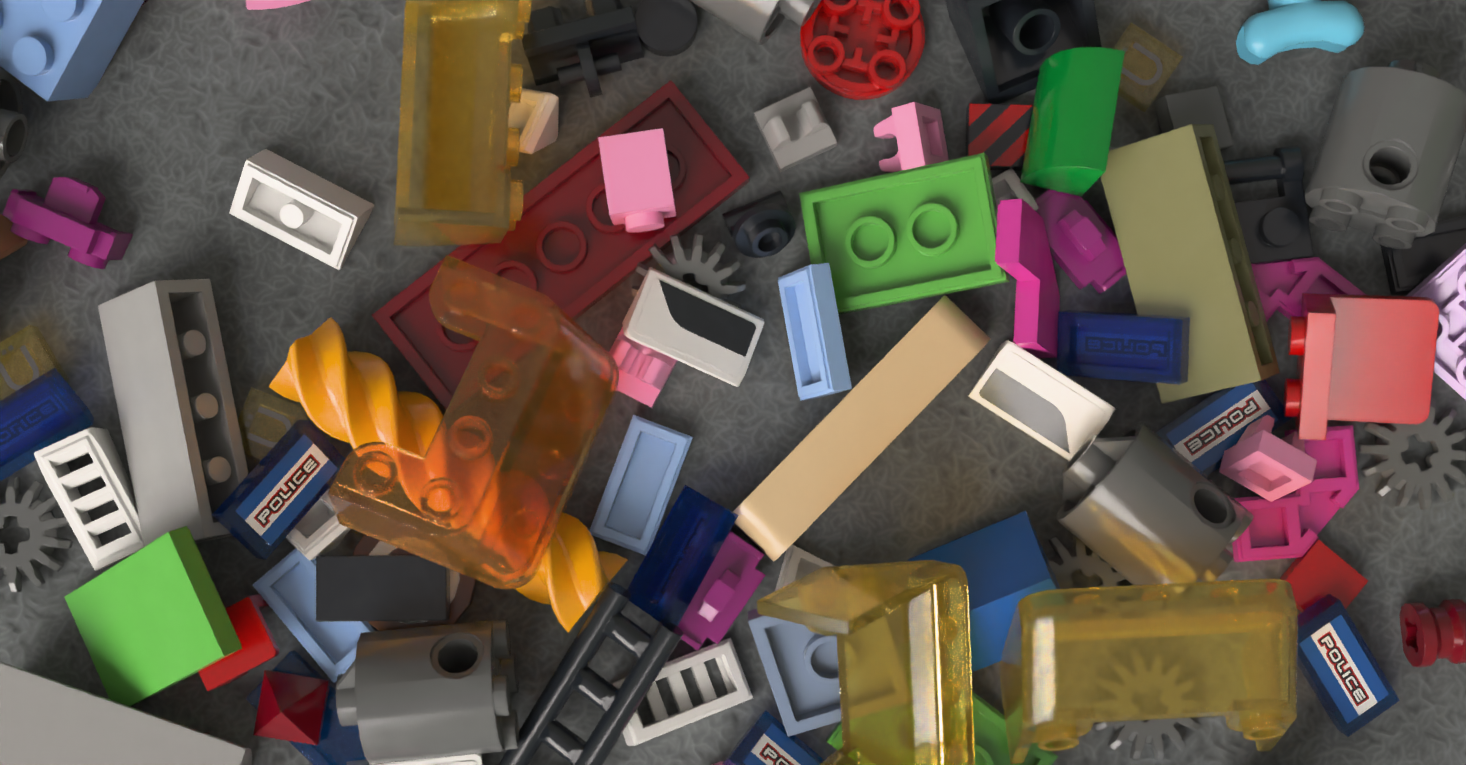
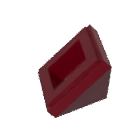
[253,670,330,745]

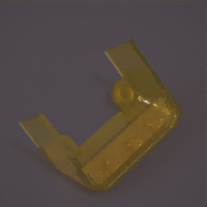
[757,560,975,765]
[999,579,1298,764]

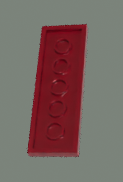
[372,80,750,416]

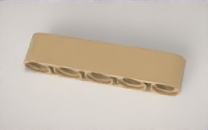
[728,295,991,562]

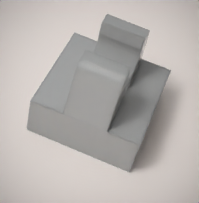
[754,87,837,173]

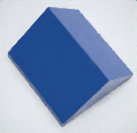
[908,510,1078,678]

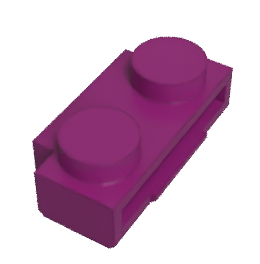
[2,177,133,269]
[1035,189,1127,294]
[666,530,766,650]

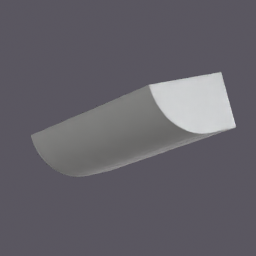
[98,279,254,547]
[0,662,252,765]

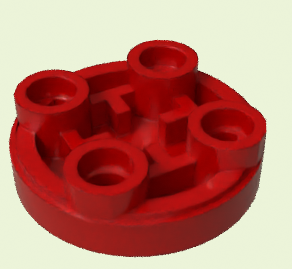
[800,0,925,100]

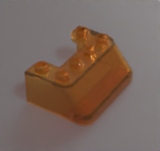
[328,255,619,590]

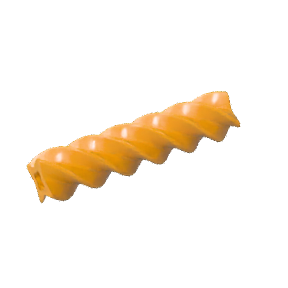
[269,317,628,633]

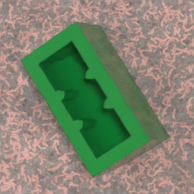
[1020,47,1125,197]

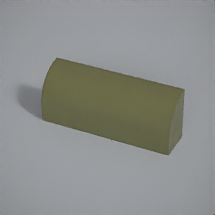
[1101,124,1280,403]

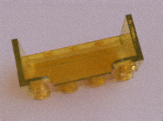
[393,0,532,247]

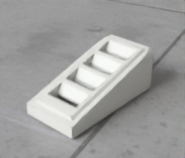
[34,427,144,571]
[611,638,753,746]

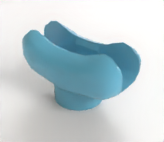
[1236,0,1364,65]

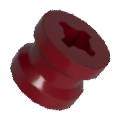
[1399,599,1466,667]

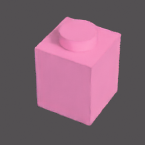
[598,128,676,232]

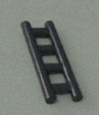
[499,582,684,765]

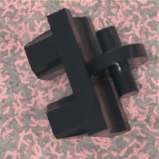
[520,0,644,98]

